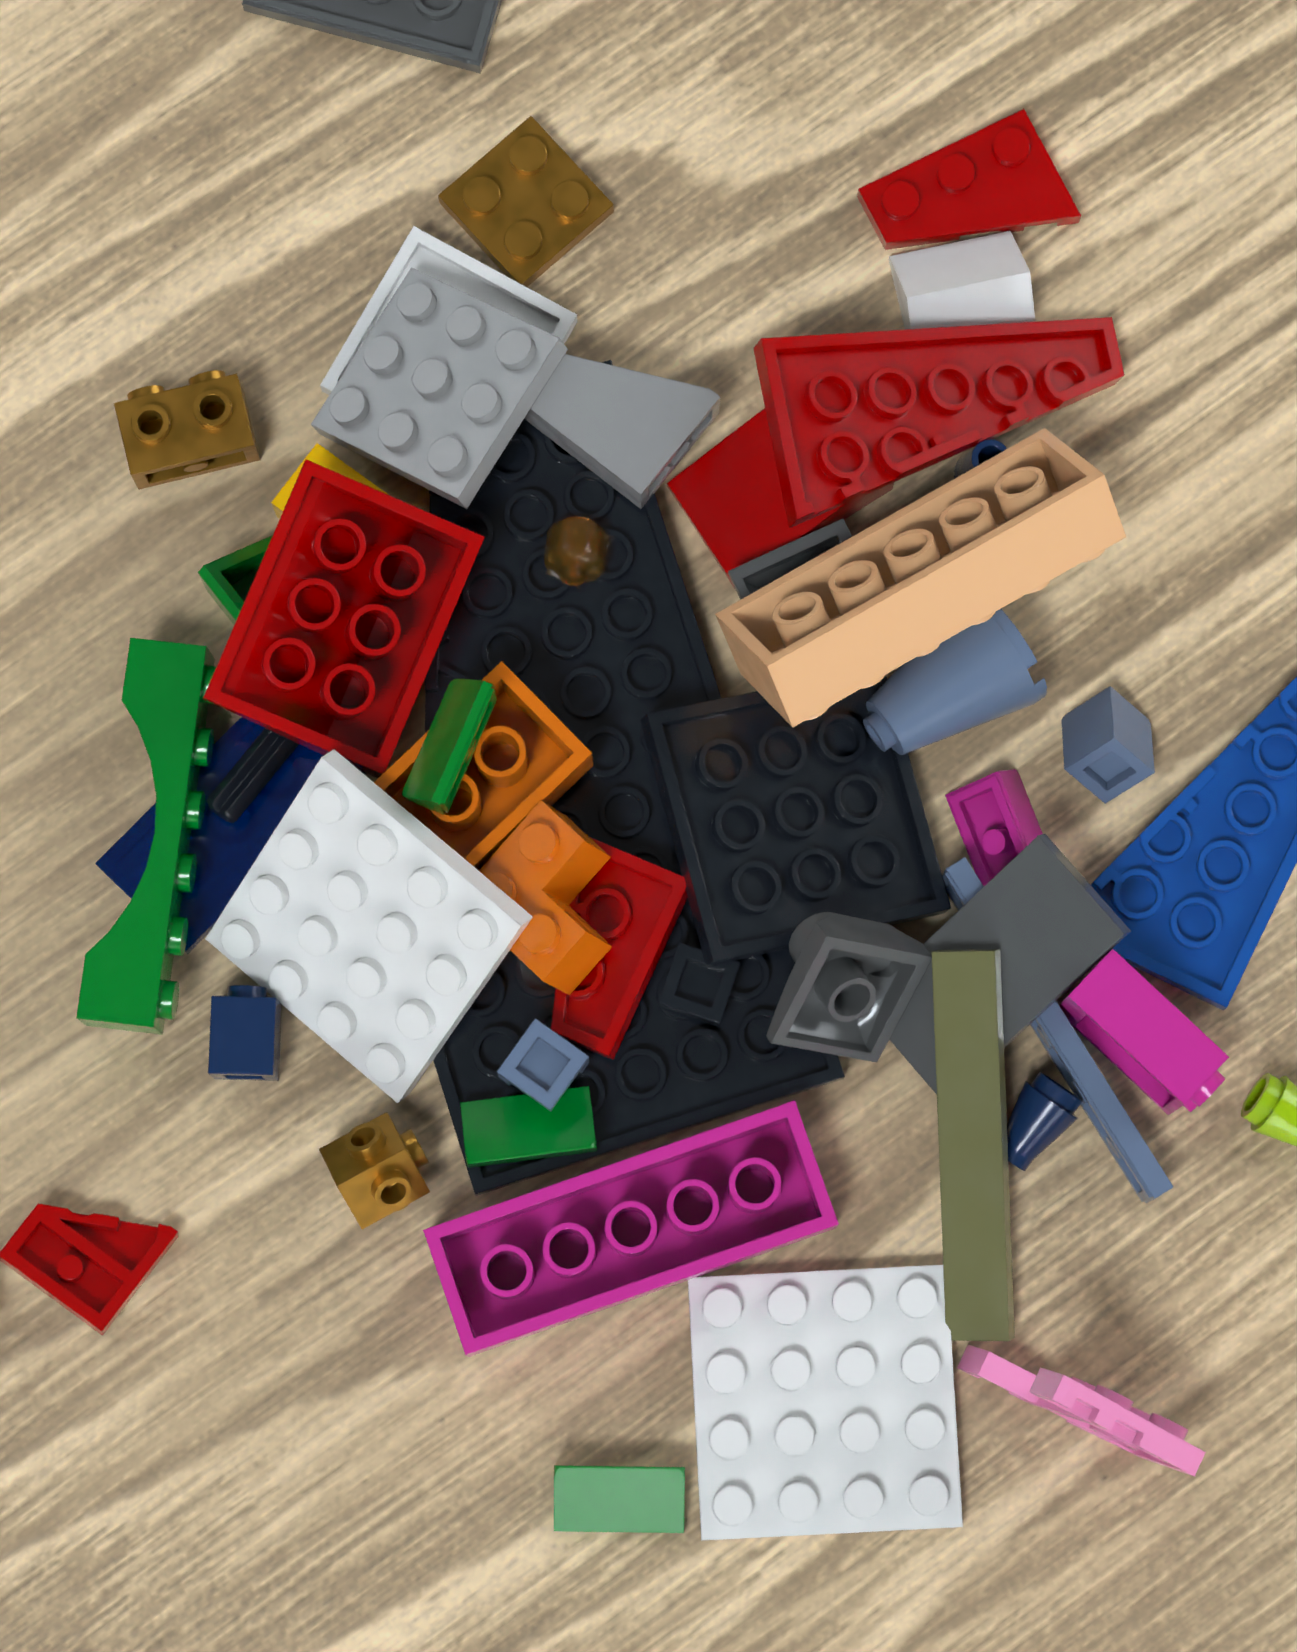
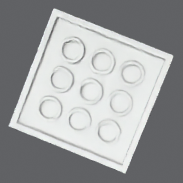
[205,749,533,1103]
[688,1265,963,1541]

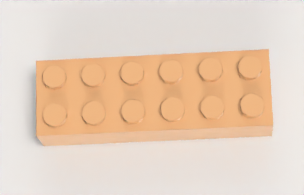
[715,428,1126,727]

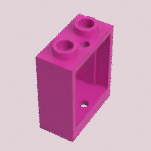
[1059,949,1229,1115]

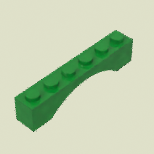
[76,638,217,1035]

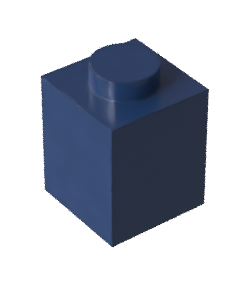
[208,985,282,1081]

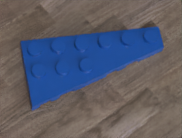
[1091,677,1297,1011]

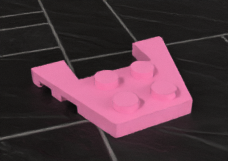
[957,1345,1206,1477]

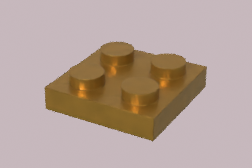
[438,116,614,287]

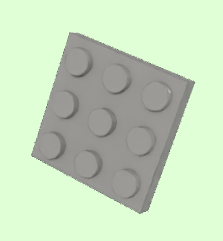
[311,267,568,509]

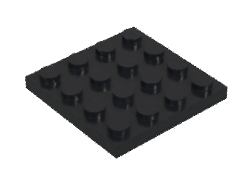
[640,675,951,967]

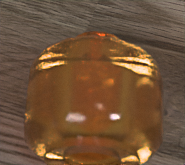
[544,517,609,586]

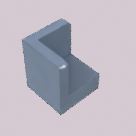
[1061,686,1155,804]
[497,1018,589,1112]

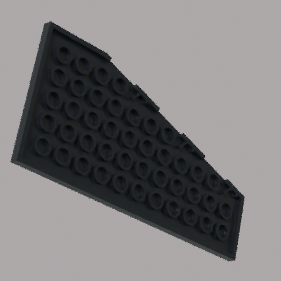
[425,360,845,1196]

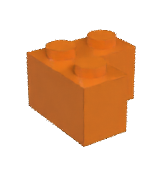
[479,800,612,995]

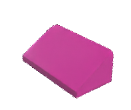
[945,769,1043,886]

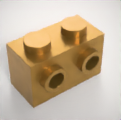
[114,370,260,490]

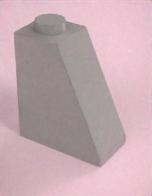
[524,354,720,509]

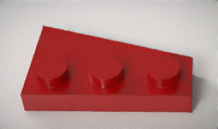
[857,109,1081,250]
[551,837,688,1060]

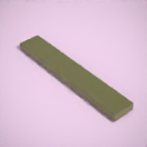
[931,949,1015,1341]

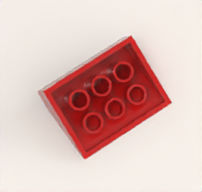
[203,459,484,778]

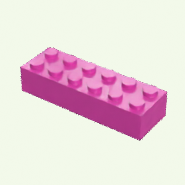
[423,1100,839,1357]

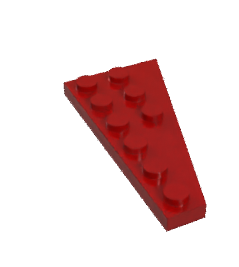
[753,317,1125,528]

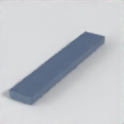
[942,857,1173,1203]

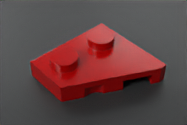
[0,1203,179,1336]

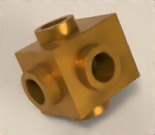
[319,1112,430,1229]

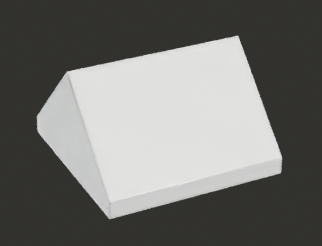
[889,231,1036,329]

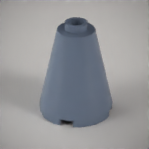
[863,609,1047,755]

